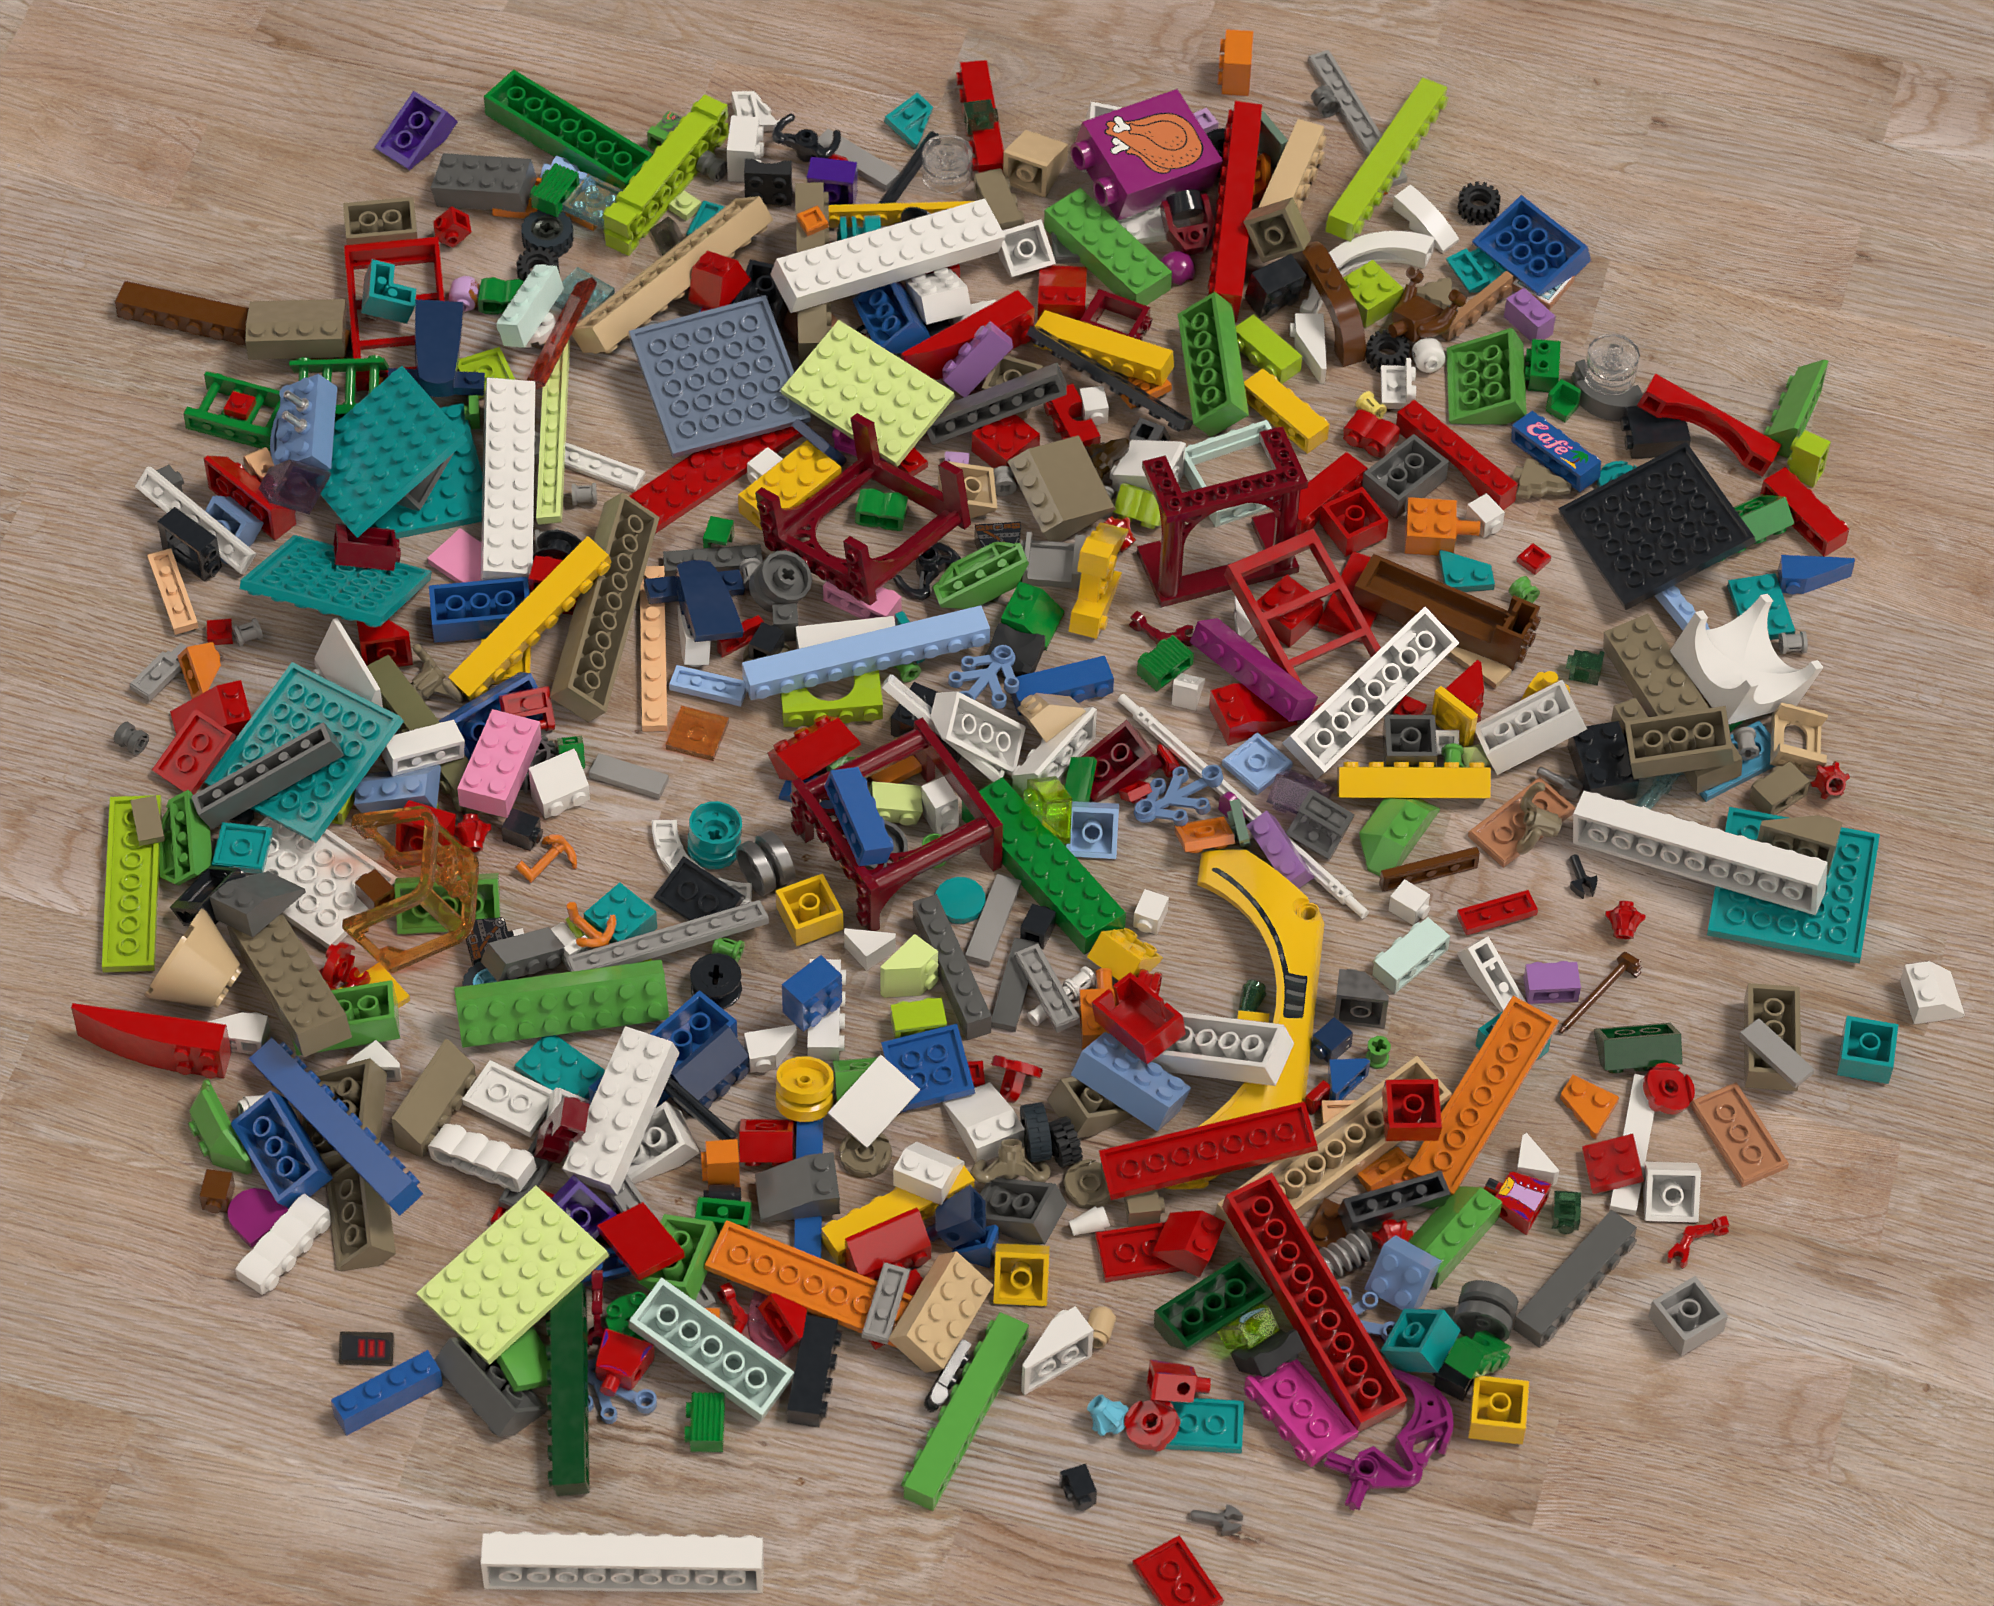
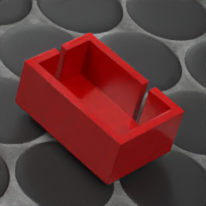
[1091,972,1186,1064]

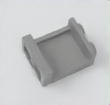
[1021,532,1085,589]

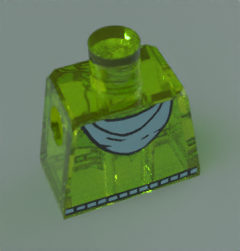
[1218,1303,1279,1349]

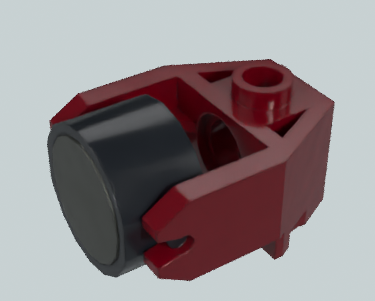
[1160,190,1214,256]

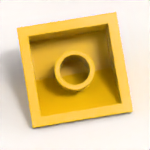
[993,1243,1050,1306]

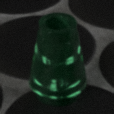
[1237,979,1267,1015]

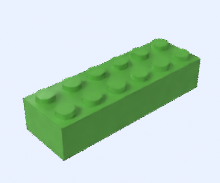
[1044,188,1172,306]
[1178,292,1249,437]

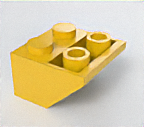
[1087,928,1163,980]

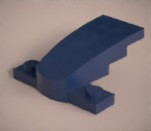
[388,300,485,397]
[643,560,745,642]

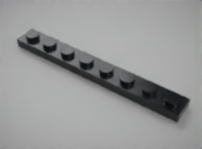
[1027,326,1193,432]

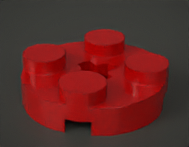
[319,941,355,990]
[1643,1063,1695,1114]
[1125,1398,1181,1452]

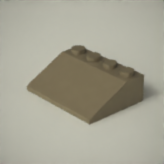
[245,299,346,360]
[1008,436,1116,542]
[299,1058,387,1169]

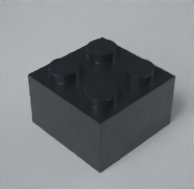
[1244,254,1306,318]

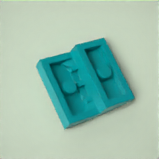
[1446,248,1507,293]

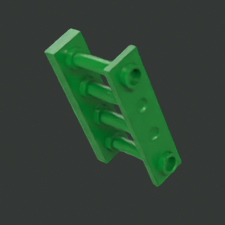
[289,355,389,422]
[183,371,281,452]

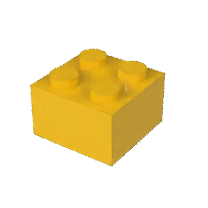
[776,873,844,947]
[1468,1376,1529,1445]

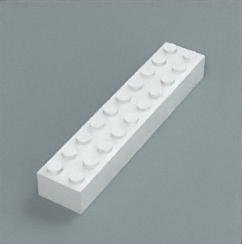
[771,199,1005,313]
[481,378,535,586]
[1573,791,1828,915]
[481,1531,764,1593]

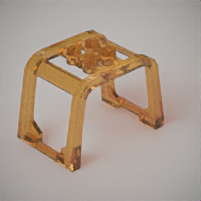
[342,806,479,973]

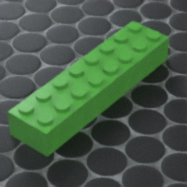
[454,960,669,1048]

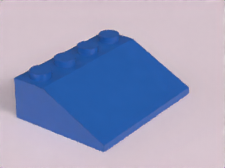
[1472,195,1591,296]

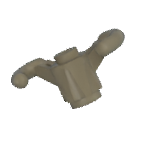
[411,644,464,703]
[1517,782,1562,855]
[972,1139,1051,1183]

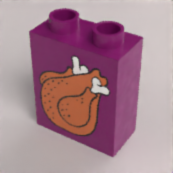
[1070,89,1223,221]

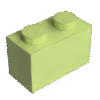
[868,781,923,825]

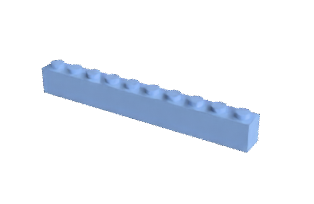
[742,606,990,700]

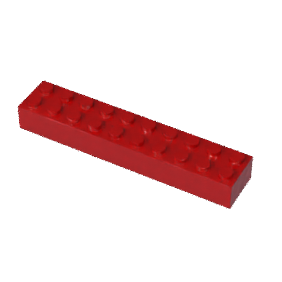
[1207,101,1263,323]
[1222,1173,1407,1432]

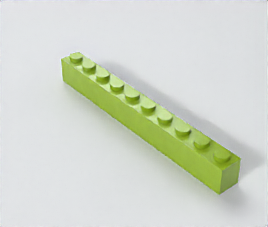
[1325,77,1448,242]

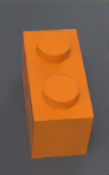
[701,1139,740,1190]

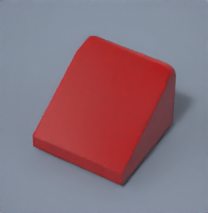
[1156,744,1181,778]

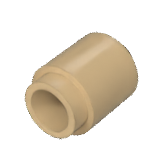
[1087,1306,1116,1348]

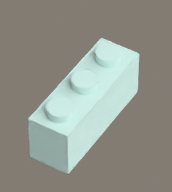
[1372,917,1450,994]

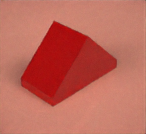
[758,1293,807,1352]

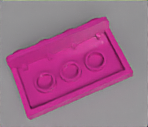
[1244,1359,1359,1468]

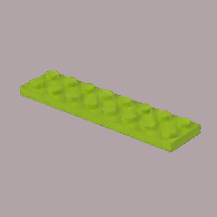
[102,795,162,973]

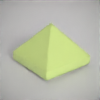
[1461,744,1490,767]

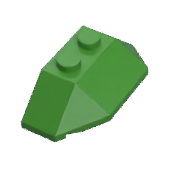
[933,542,1029,609]
[159,790,213,886]
[1359,798,1440,877]
[188,1078,252,1175]

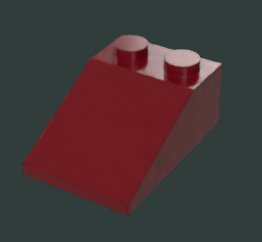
[1081,720,1163,803]

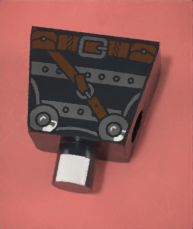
[974,522,1021,550]
[462,917,524,967]

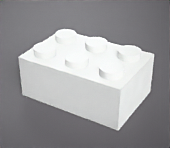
[905,268,972,324]

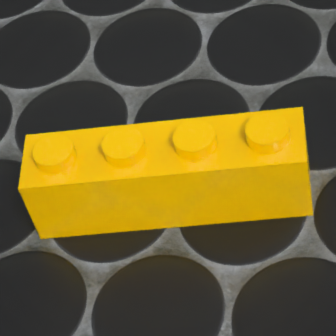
[1244,368,1330,454]

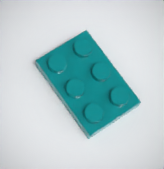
[1727,573,1795,640]
[515,1035,606,1099]

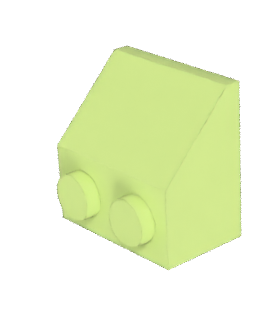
[880,934,939,998]

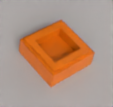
[797,205,829,237]

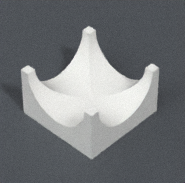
[1670,594,1823,724]

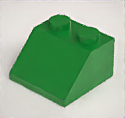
[1001,581,1065,650]

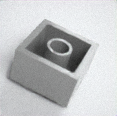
[1649,1276,1728,1356]

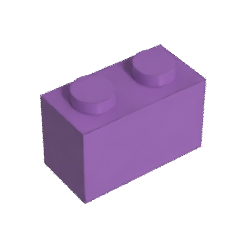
[1504,288,1556,342]
[1523,961,1581,1004]

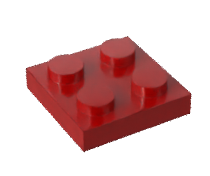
[1582,1134,1645,1194]

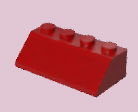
[204,455,297,541]

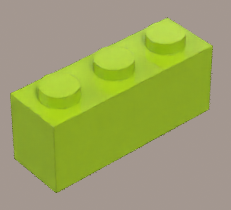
[1236,314,1302,384]

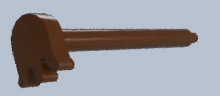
[1558,952,1642,1034]

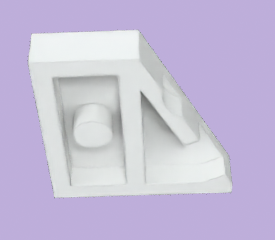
[731,91,780,131]

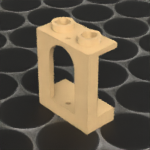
[1770,702,1828,776]

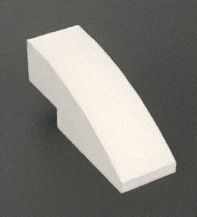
[1393,184,1459,254]

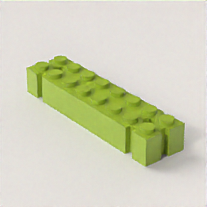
[603,94,729,256]

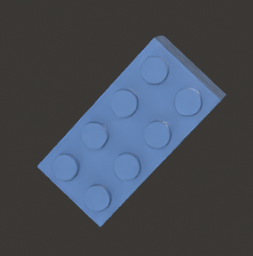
[1071,1032,1191,1131]

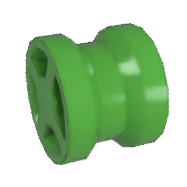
[1509,576,1540,603]

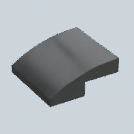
[1286,789,1355,861]

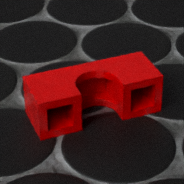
[1044,384,1101,446]

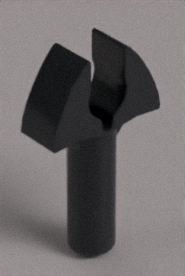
[1569,854,1598,899]

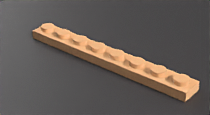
[640,566,667,732]

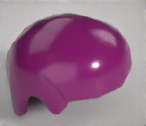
[1161,251,1196,286]

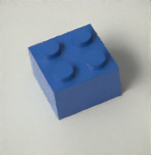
[782,955,842,1032]

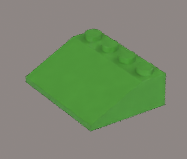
[1447,328,1527,425]

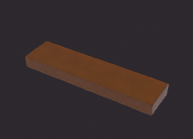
[1379,846,1480,892]

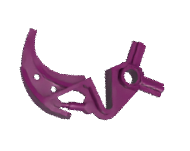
[1324,1368,1453,1511]

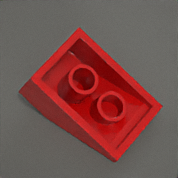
[1037,265,1087,321]
[170,680,251,741]
[1209,683,1297,746]

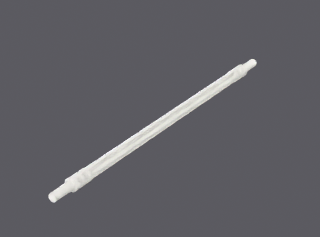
[1118,694,1369,919]

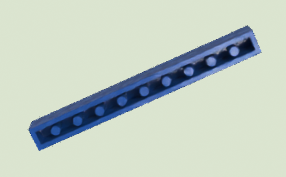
[248,1038,423,1216]

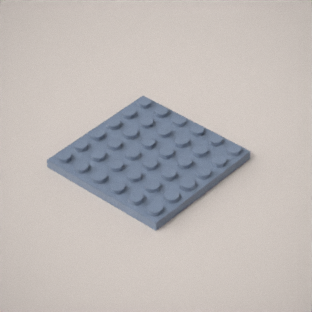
[629,295,811,458]

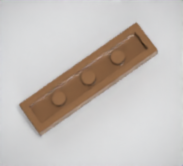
[1441,271,1513,342]

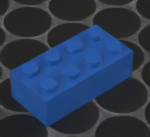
[429,576,529,643]
[231,1090,333,1208]

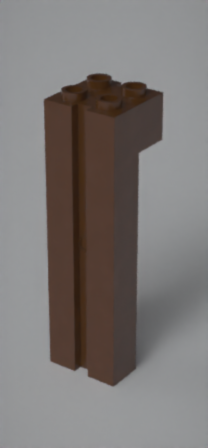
[1352,553,1541,671]

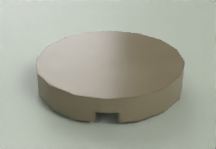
[839,1133,892,1178]
[1064,1159,1111,1209]

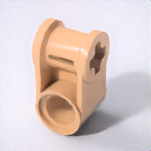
[243,447,281,492]

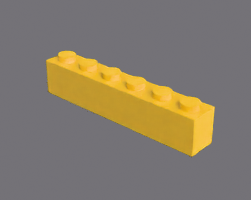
[1034,310,1174,386]
[1337,762,1491,798]
[821,1157,975,1266]

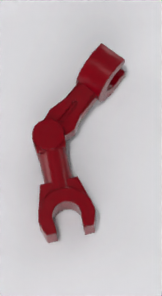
[1129,611,1194,646]
[587,1270,605,1346]

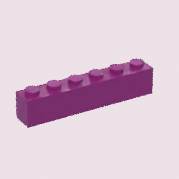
[1190,618,1318,722]

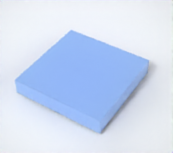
[1222,732,1293,795]

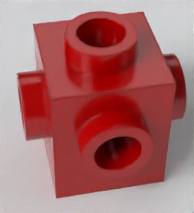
[433,206,472,248]

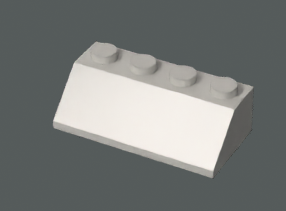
[1475,680,1587,775]
[931,691,1026,774]
[1012,707,1097,804]

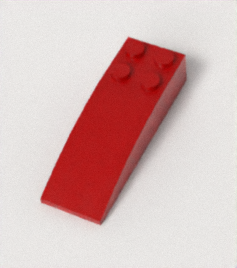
[901,290,1035,380]
[71,1003,232,1079]

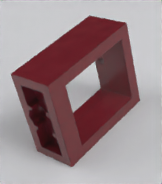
[1080,289,1153,341]
[333,523,401,571]

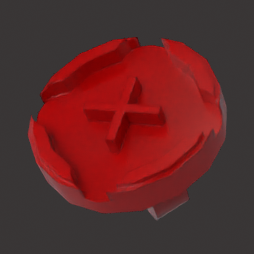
[991,1055,1043,1103]

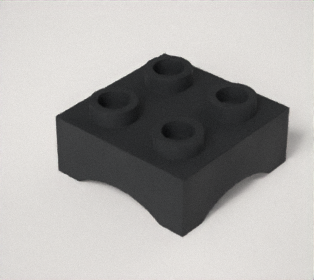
[744,159,793,206]
[982,623,1045,678]
[1230,1325,1306,1377]

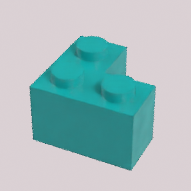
[361,259,416,324]

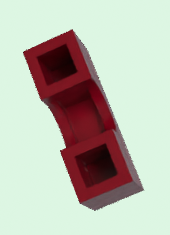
[535,1097,590,1164]

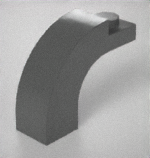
[1572,359,1643,422]

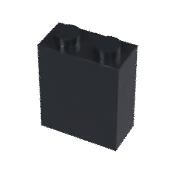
[1620,406,1691,459]

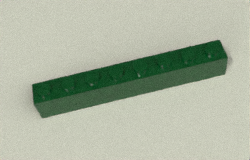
[546,1282,590,1496]

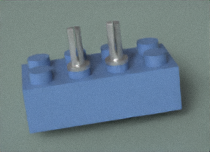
[270,374,337,483]

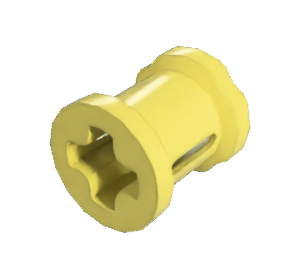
[1355,391,1387,419]

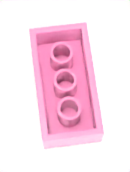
[457,709,542,818]

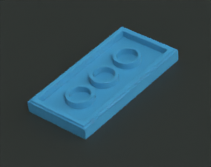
[1682,721,1775,802]

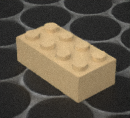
[888,1251,993,1373]

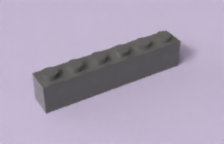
[926,363,1067,445]
[191,722,344,829]
[913,894,992,1040]
[1513,1210,1637,1348]

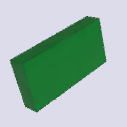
[1062,757,1097,806]

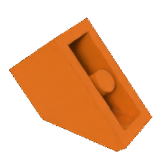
[177,642,221,699]

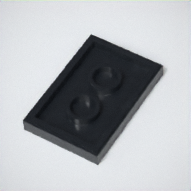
[654,856,745,921]

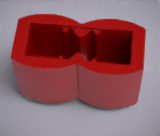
[1343,409,1400,458]

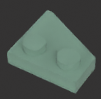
[1227,799,1251,849]

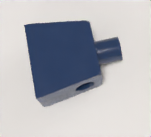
[925,1185,986,1248]

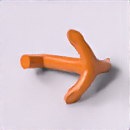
[514,834,577,883]
[567,902,617,948]

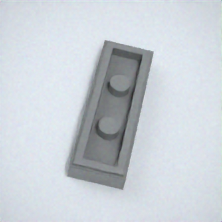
[589,753,669,799]
[1739,1018,1815,1088]
[862,1263,910,1345]

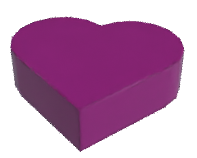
[1218,791,1245,819]

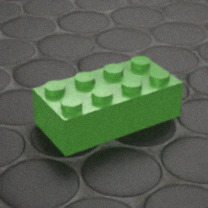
[292,980,400,1056]

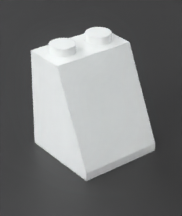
[1110,440,1186,492]

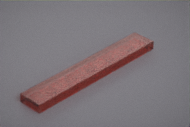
[526,277,597,390]

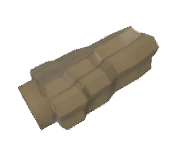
[1403,278,1459,310]
[1513,458,1572,499]

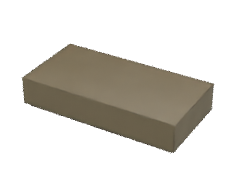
[131,795,165,846]

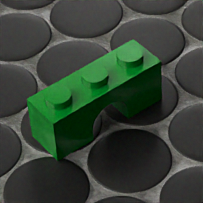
[1444,1330,1512,1379]

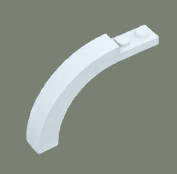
[1300,231,1435,313]

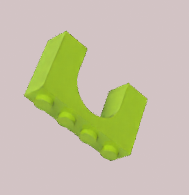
[780,670,883,728]

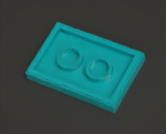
[1164,1398,1244,1454]

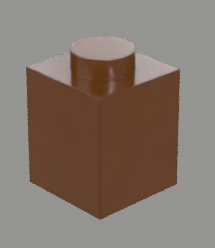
[355,869,395,916]
[199,1169,235,1213]

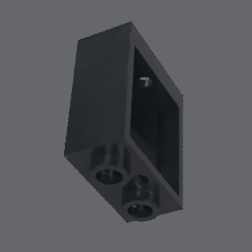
[157,507,222,582]
[170,866,247,927]

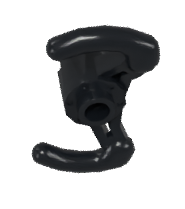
[772,113,841,162]
[893,542,961,600]

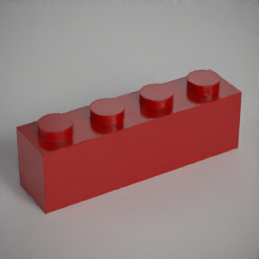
[1297,451,1368,535]
[1760,467,1849,557]

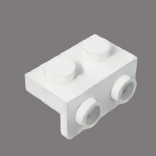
[1381,358,1416,409]

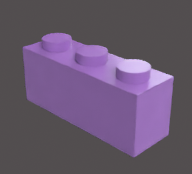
[942,321,1013,397]
[1246,811,1314,889]

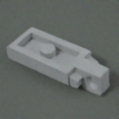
[130,643,187,702]

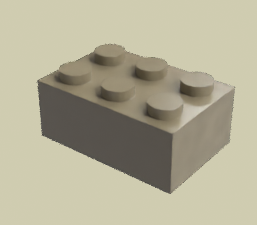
[343,197,418,245]

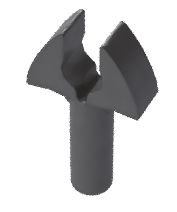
[1536,767,1583,798]
[1190,1504,1243,1536]

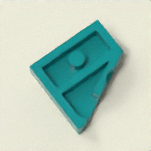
[884,92,933,150]
[1439,550,1495,592]

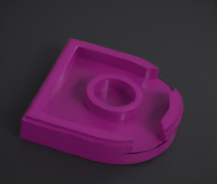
[228,1188,289,1248]

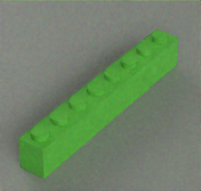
[901,1312,1029,1511]

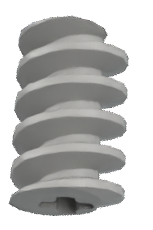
[1319,1229,1372,1276]

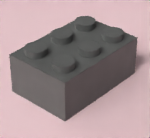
[1362,434,1449,519]

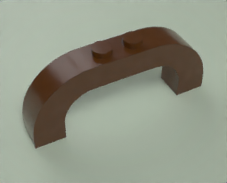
[1292,241,1366,367]

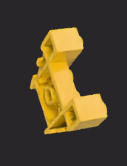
[1068,522,1128,639]

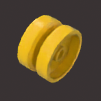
[775,1057,834,1122]

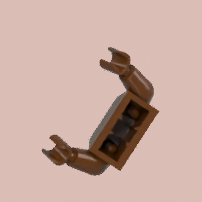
[1388,266,1466,342]

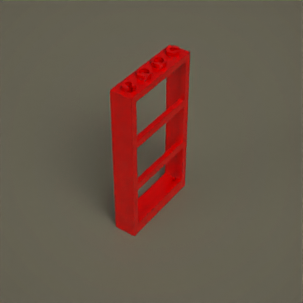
[344,237,445,391]
[1224,529,1381,720]

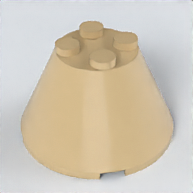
[144,908,243,1008]

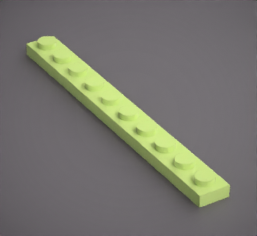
[536,336,570,525]

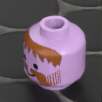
[448,276,480,312]

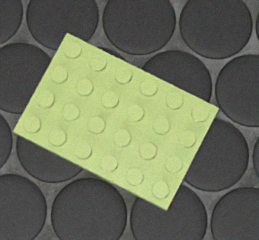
[781,320,955,467]
[417,1186,609,1365]

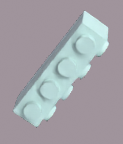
[496,264,564,348]

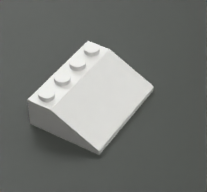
[313,618,383,707]

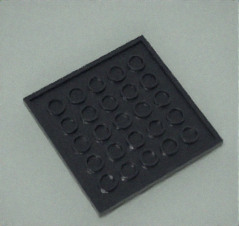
[1558,442,1756,610]

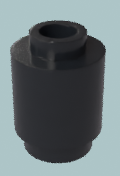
[703,1184,741,1201]

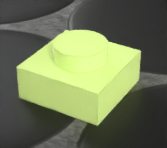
[669,191,702,222]

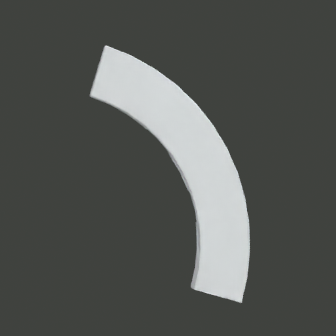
[652,820,752,906]

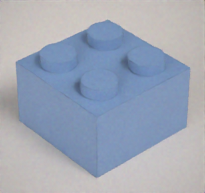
[1364,1235,1442,1310]

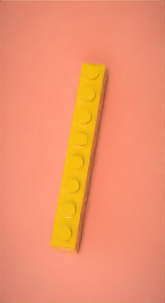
[448,536,612,701]

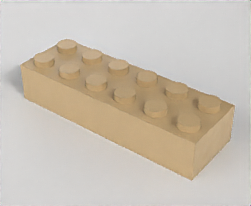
[1251,119,1327,250]

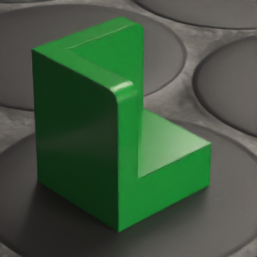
[1545,379,1581,423]
[703,516,735,548]

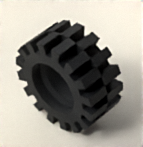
[1457,181,1501,225]
[516,247,560,281]
[1366,329,1410,373]
[1048,1116,1083,1168]

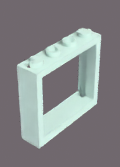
[1184,420,1279,527]

